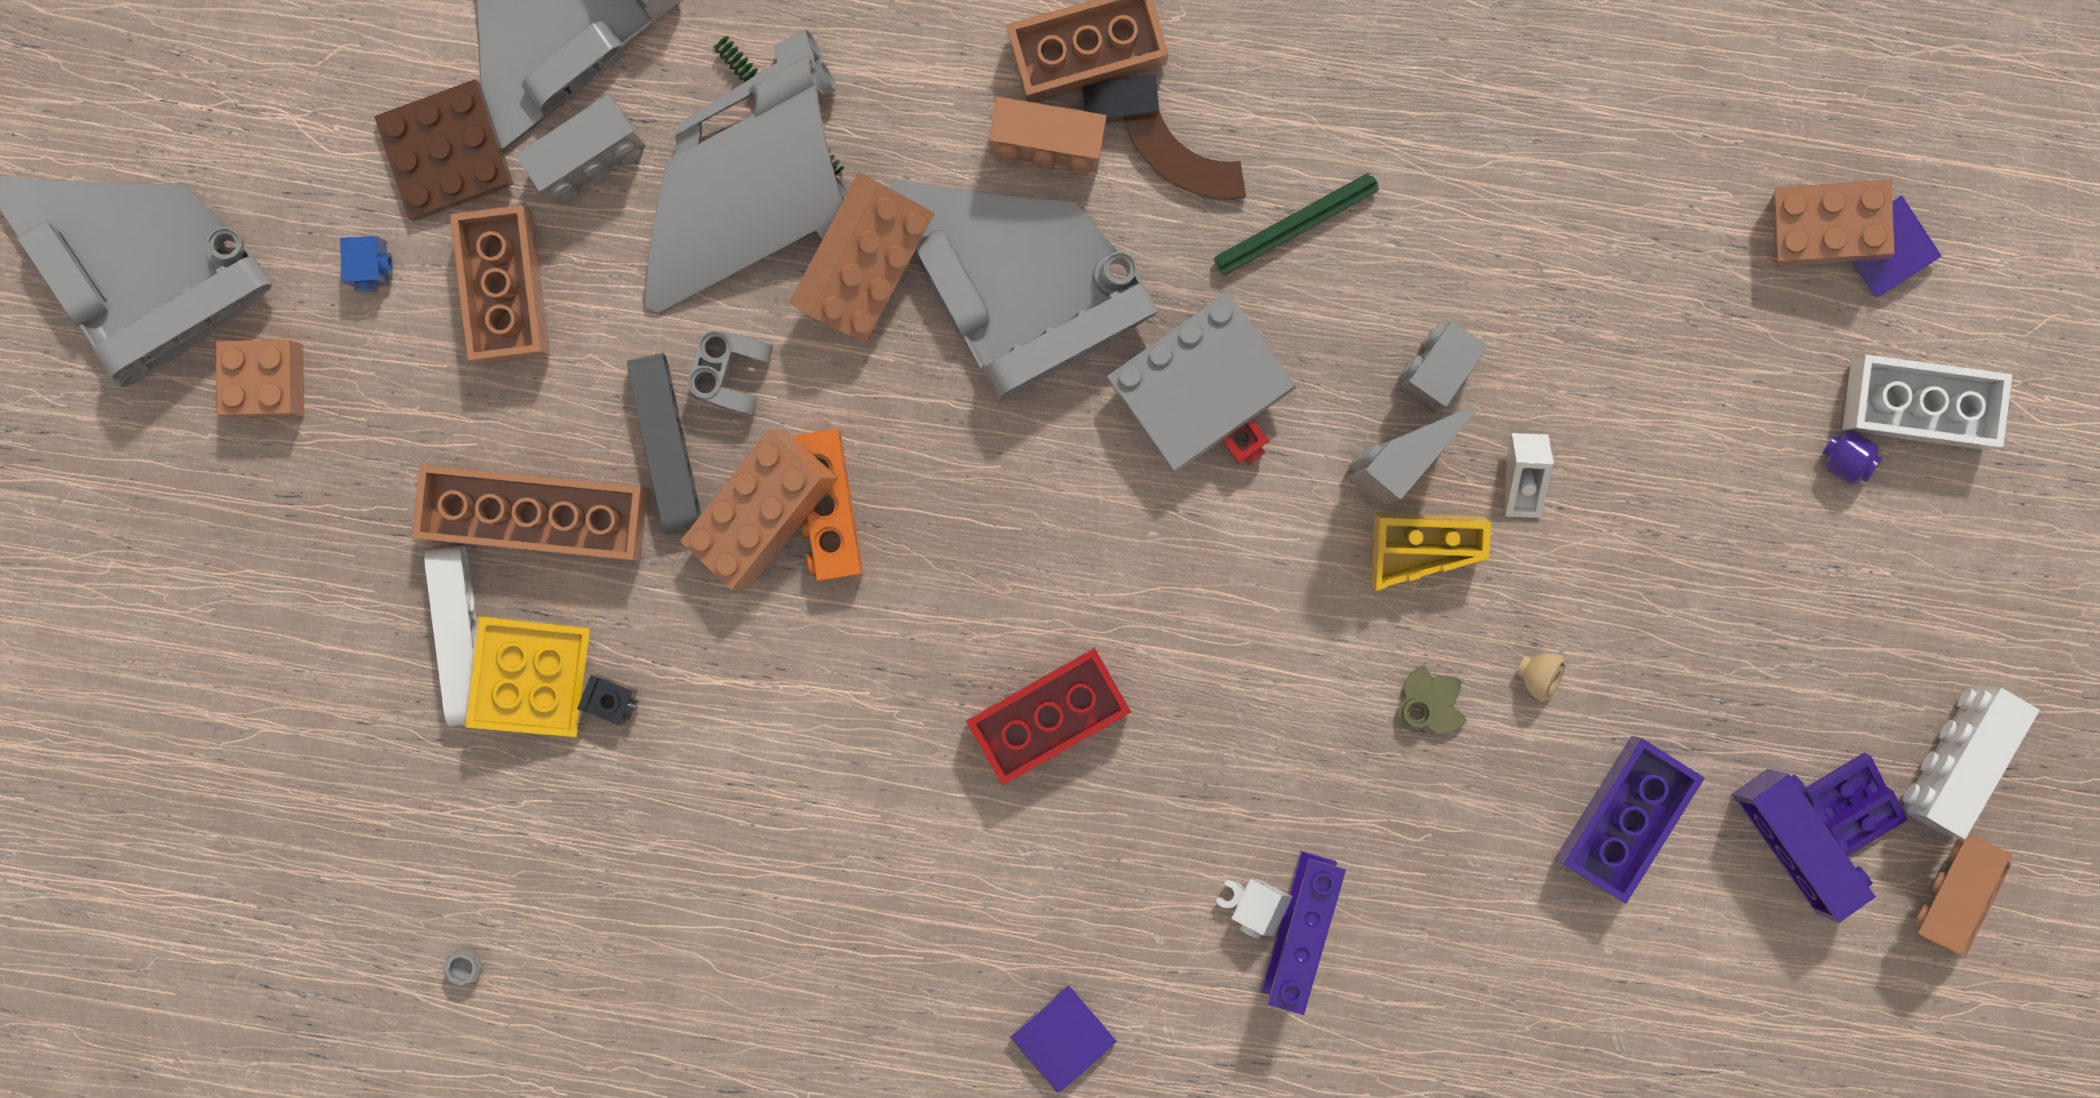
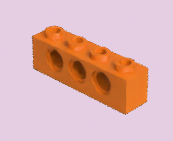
[794,428,863,581]

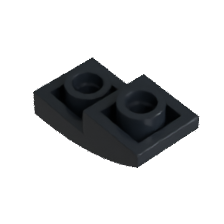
[1082,75,1160,122]

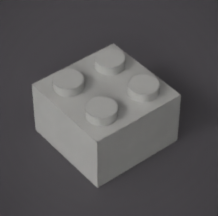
[1399,321,1488,413]

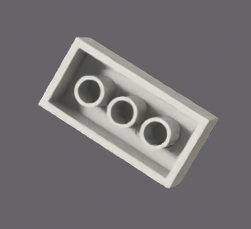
[1842,354,2013,450]
[1902,685,2040,839]

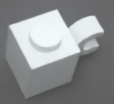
[1216,879,1293,939]

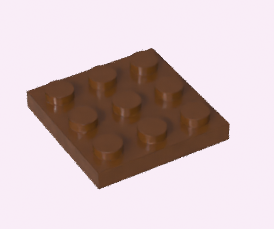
[374,79,514,221]

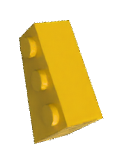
[1370,512,1491,591]

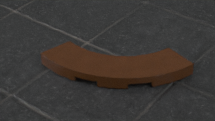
[1123,111,1246,200]

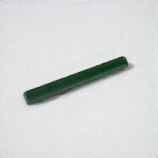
[1214,173,1379,275]

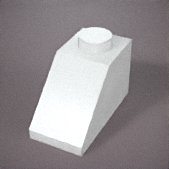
[1504,433,1554,518]

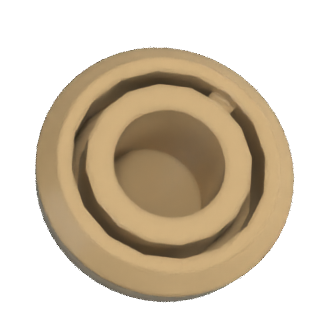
[1517,653,1566,703]

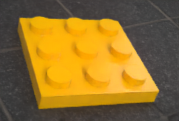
[464,616,590,737]

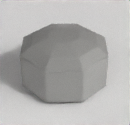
[443,949,483,987]

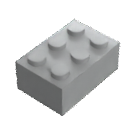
[515,94,645,204]

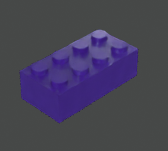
[1554,736,1705,904]
[1732,769,1876,923]

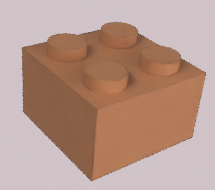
[216,340,304,418]

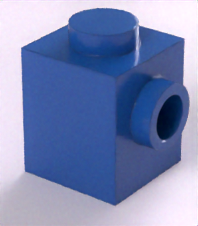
[340,236,393,292]

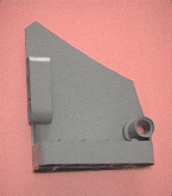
[477,0,682,150]
[0,176,272,387]
[890,179,1159,401]

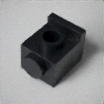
[577,674,639,725]

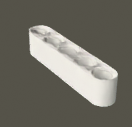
[424,545,477,727]

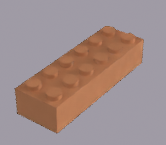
[412,465,648,561]

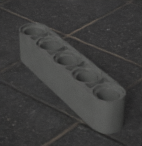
[627,352,701,535]

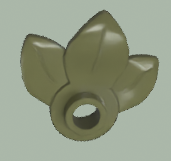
[1398,666,1467,734]

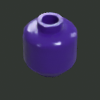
[1823,430,1882,485]

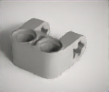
[688,330,773,416]

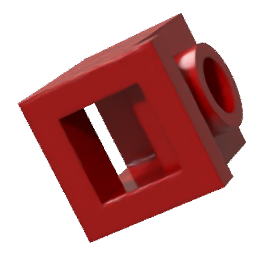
[1221,419,1269,465]

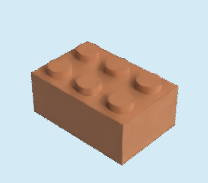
[989,96,1107,176]
[1773,179,1895,267]
[1915,834,2013,959]

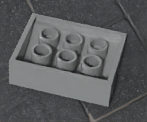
[1107,292,1296,473]
[1347,407,1476,506]

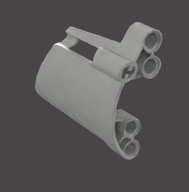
[645,29,847,313]

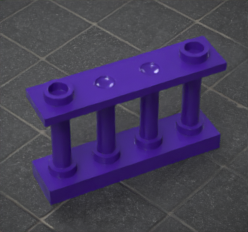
[1260,850,1346,1015]

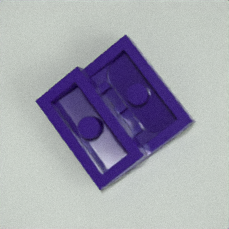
[1853,195,1942,298]
[1805,752,1907,854]
[1010,986,1117,1093]

